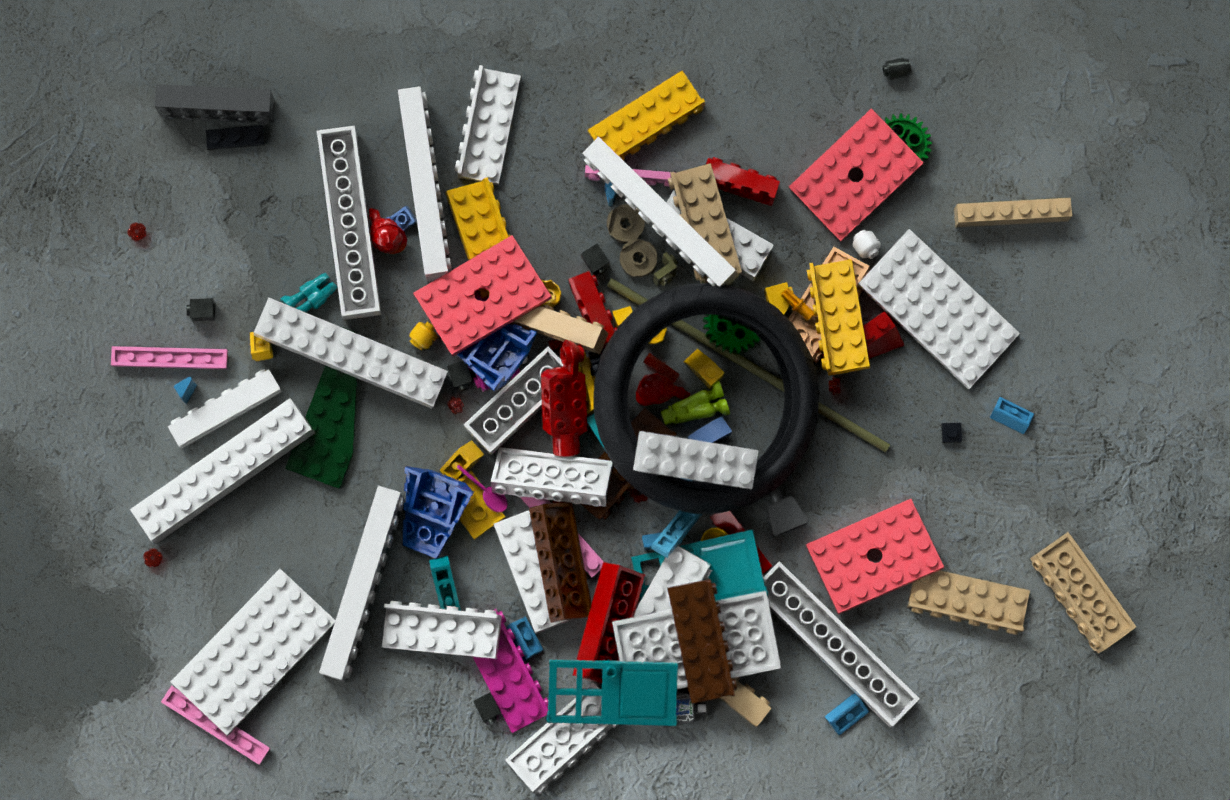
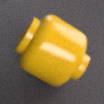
[409,321,437,350]

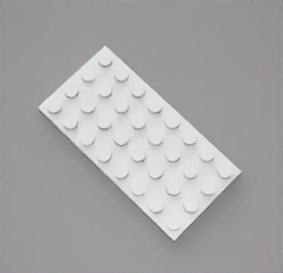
[857,229,1020,389]
[171,569,336,736]
[612,591,781,689]

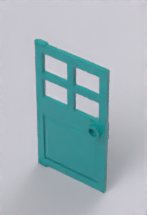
[631,530,768,602]
[546,660,678,726]

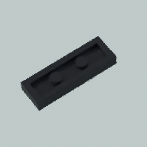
[206,125,265,150]

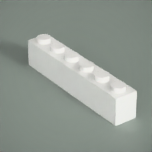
[168,369,282,449]

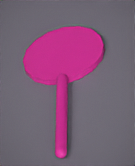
[457,465,508,513]

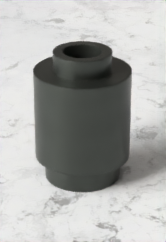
[882,58,911,80]

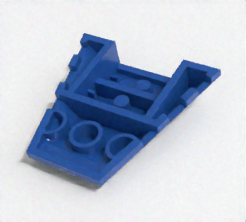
[457,324,537,391]
[403,466,474,559]

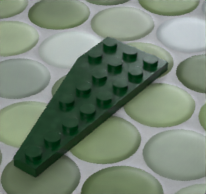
[285,326,359,489]

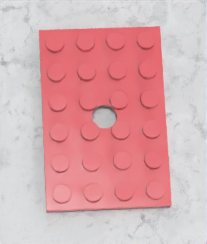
[789,108,924,242]
[413,235,552,357]
[806,499,944,615]

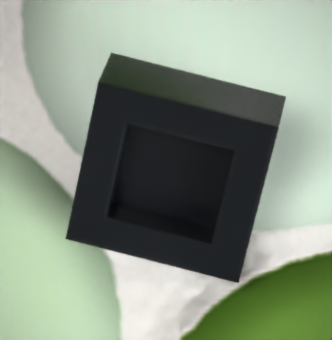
[941,423,962,443]

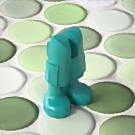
[280,273,338,313]

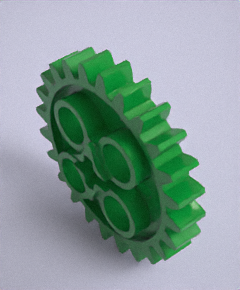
[884,113,932,166]
[702,314,760,354]

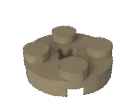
[607,204,645,243]
[620,239,657,278]

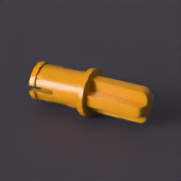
[781,288,814,321]

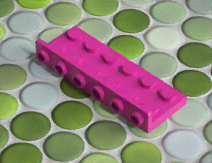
[473,609,548,733]

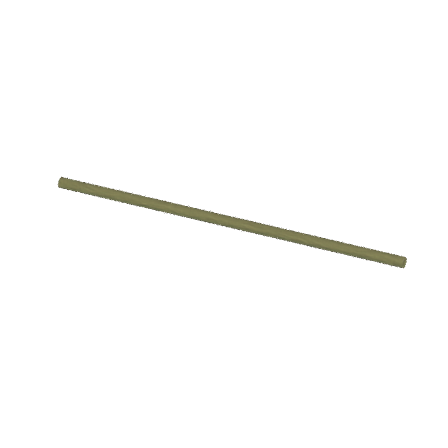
[607,278,890,453]

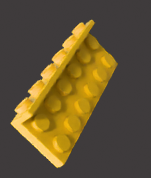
[588,71,705,160]
[445,177,511,298]
[807,259,870,376]

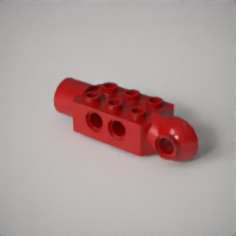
[541,340,587,457]

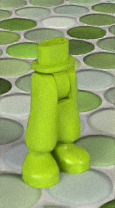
[661,380,730,426]

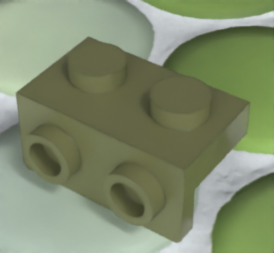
[653,252,678,287]

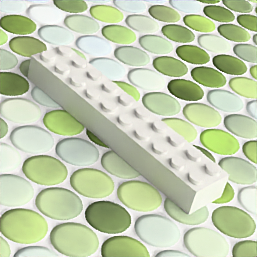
[398,86,452,282]
[317,125,381,320]
[582,137,739,287]
[254,298,448,409]
[130,398,315,544]
[319,486,405,682]
[763,561,920,727]

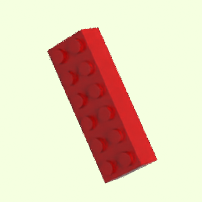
[572,562,645,685]

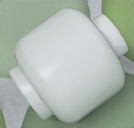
[853,230,881,259]

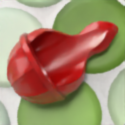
[368,208,407,254]
[636,373,690,406]

